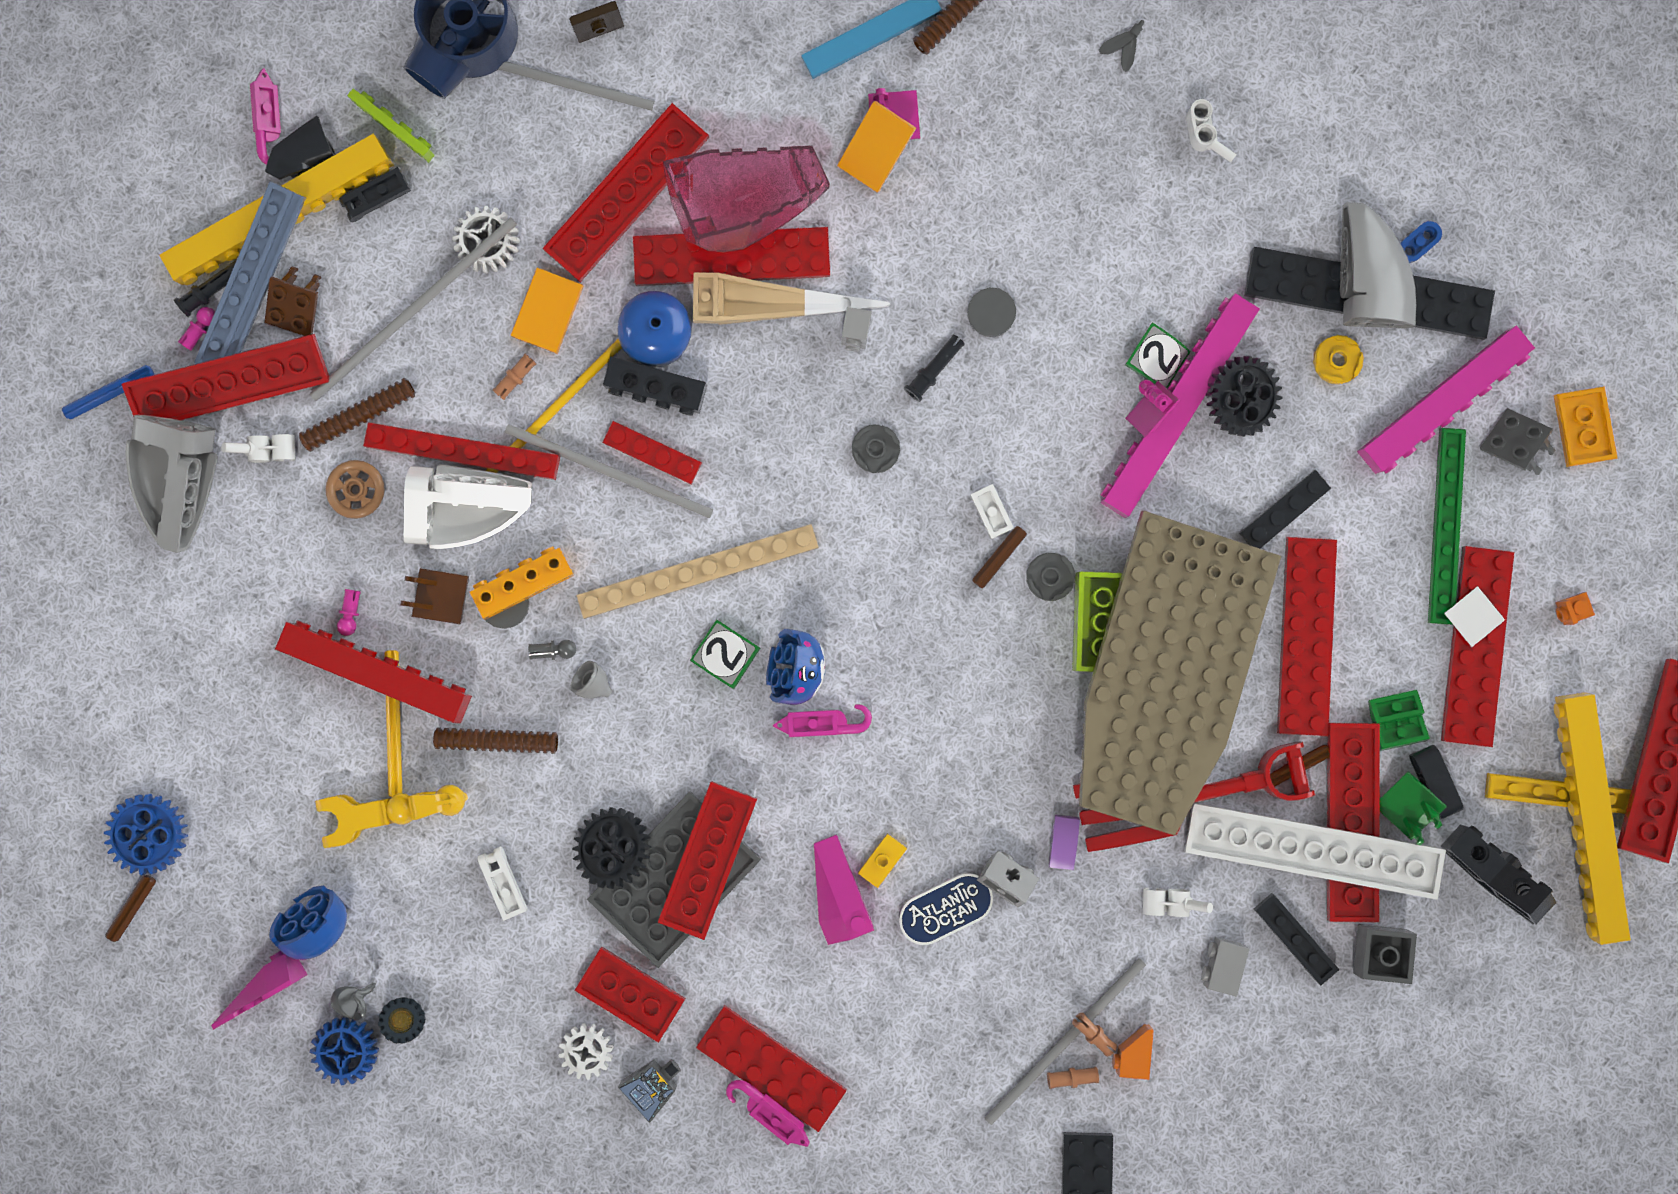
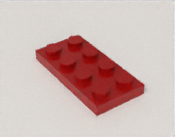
[574,947,686,1043]

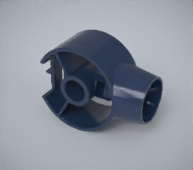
[403,0,518,99]

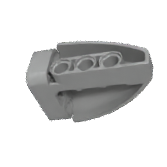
[125,415,218,553]

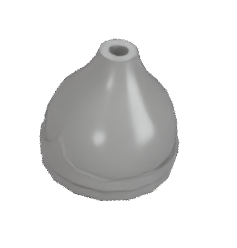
[570,661,612,699]

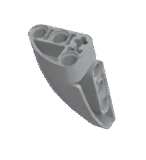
[1340,202,1416,328]

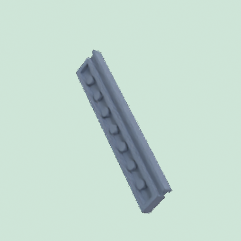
[194,181,306,364]

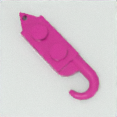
[250,68,281,165]
[773,704,872,737]
[726,1080,810,1147]

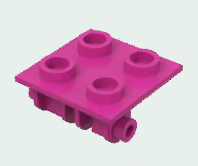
[868,88,920,140]
[1125,380,1180,439]

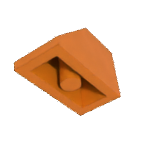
[1112,1024,1154,1080]

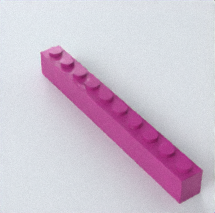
[1100,293,1260,518]

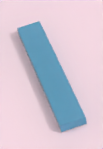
[801,0,942,79]

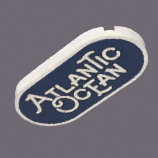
[899,873,993,945]

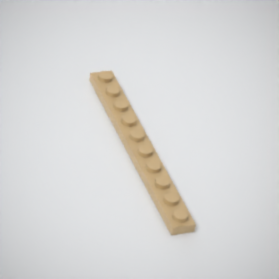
[576,524,819,619]

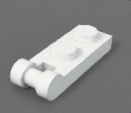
[478,846,528,921]

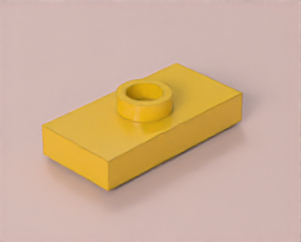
[858,833,907,888]

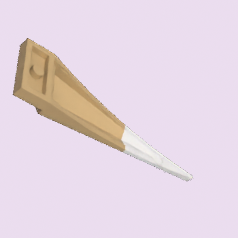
[693,273,890,325]

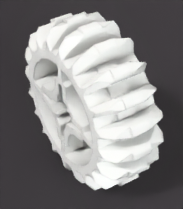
[452,206,520,273]

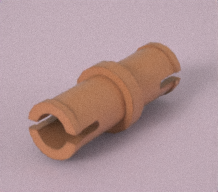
[492,353,537,400]
[1072,1013,1117,1057]
[1047,1067,1099,1089]

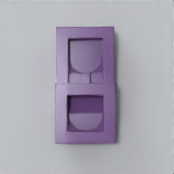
[1049,815,1080,870]

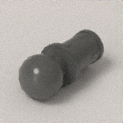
[528,640,577,660]

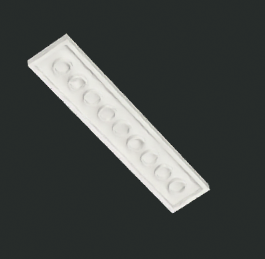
[1185,803,1446,900]

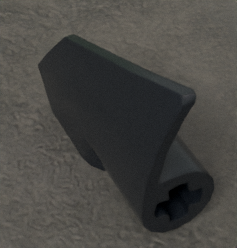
[265,116,336,180]

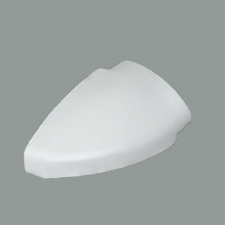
[404,464,532,549]

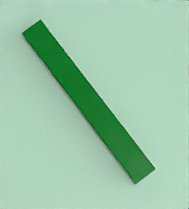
[1428,428,1466,625]

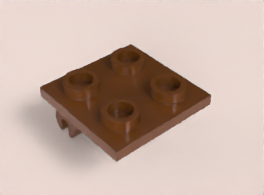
[264,266,321,336]
[400,568,469,625]

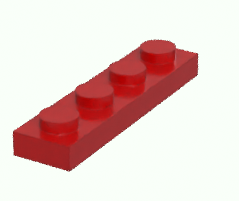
[602,421,702,485]

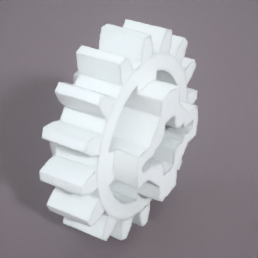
[558,1023,614,1080]

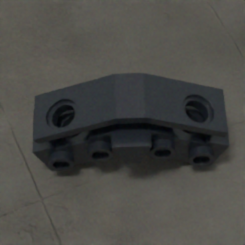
[1441,824,1556,925]

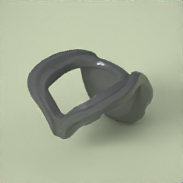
[331,982,376,1022]

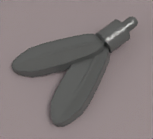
[1099,20,1144,72]

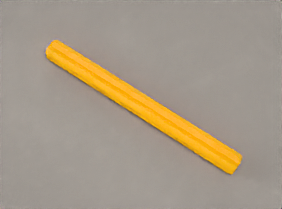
[384,650,402,797]

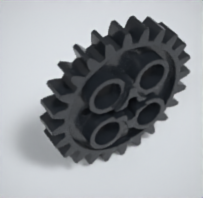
[1206,356,1283,437]
[572,807,651,889]

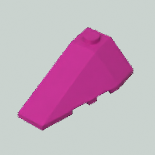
[814,834,874,945]
[211,951,308,1030]

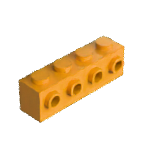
[470,546,574,620]

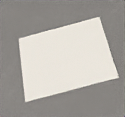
[1444,586,1505,647]

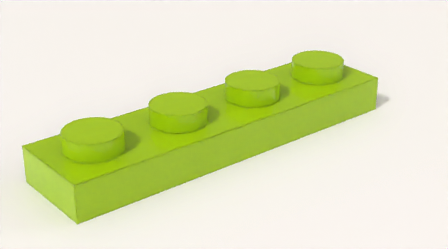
[347,88,435,163]

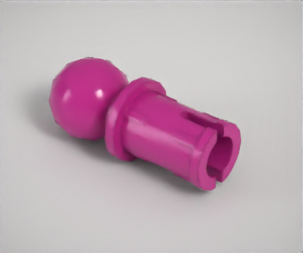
[178,307,215,351]
[336,589,361,636]

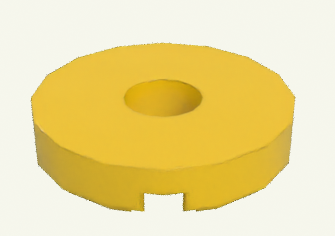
[1313,335,1364,385]

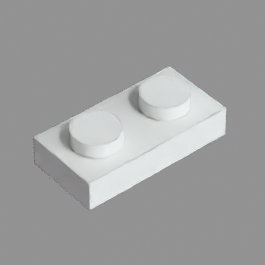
[970,484,1014,539]

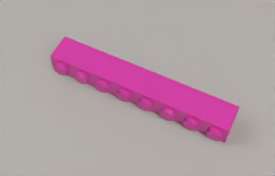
[1357,325,1535,474]

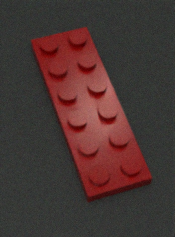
[658,781,758,940]
[696,1005,847,1132]

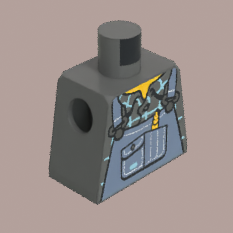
[618,1059,681,1123]

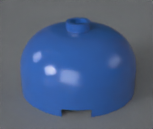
[617,291,692,367]
[269,885,347,960]

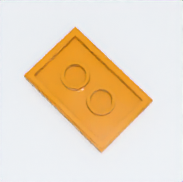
[837,101,916,193]
[511,268,584,354]
[1553,386,1618,467]

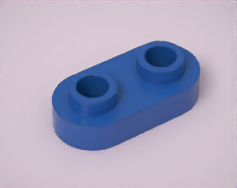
[1400,221,1442,263]

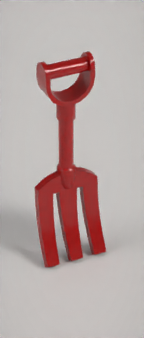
[1073,741,1315,852]

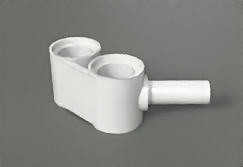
[1186,99,1236,163]
[222,434,296,463]
[1142,888,1213,917]

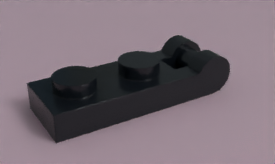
[339,167,411,222]

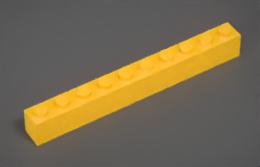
[159,133,394,285]
[1553,692,1631,945]

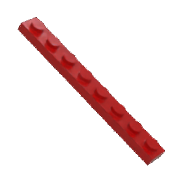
[363,422,561,480]

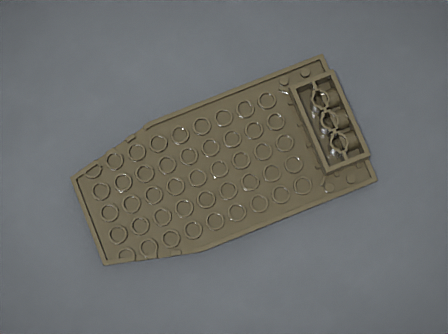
[1079,511,1281,835]

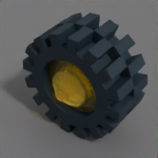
[378,997,426,1044]

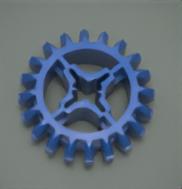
[309,1017,379,1085]

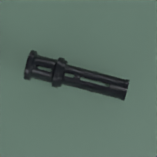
[174,259,237,317]
[904,334,965,402]

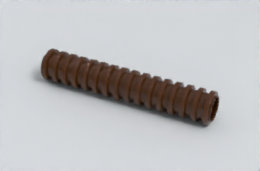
[913,0,983,55]
[299,378,416,452]
[433,727,558,754]

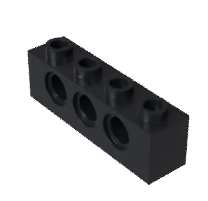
[603,357,707,416]

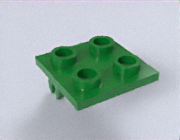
[1380,771,1447,846]

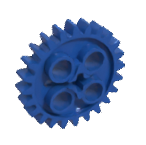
[103,794,188,875]

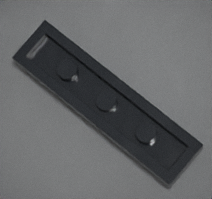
[1239,470,1331,549]
[1253,893,1339,986]

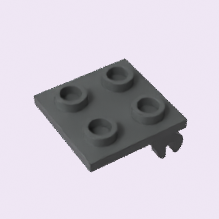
[1480,408,1556,475]

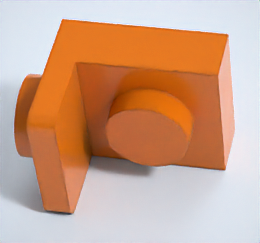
[1555,592,1595,625]

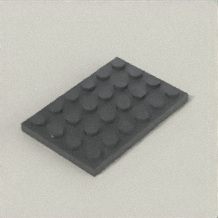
[587,791,761,968]

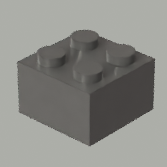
[1353,924,1417,984]

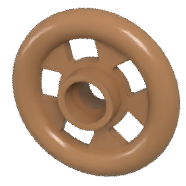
[326,460,385,519]

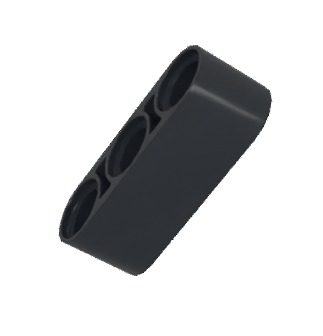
[1409,745,1464,820]

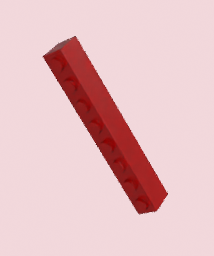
[275,620,472,724]

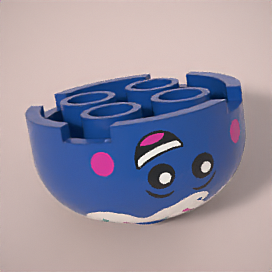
[766,629,825,705]

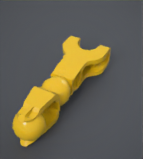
[315,785,468,848]

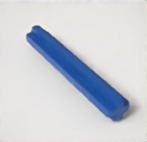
[62,365,154,419]

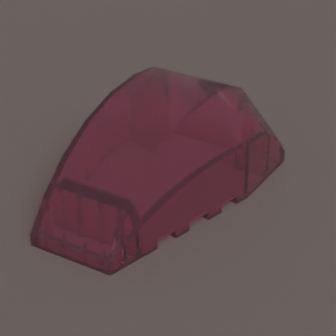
[663,146,830,252]

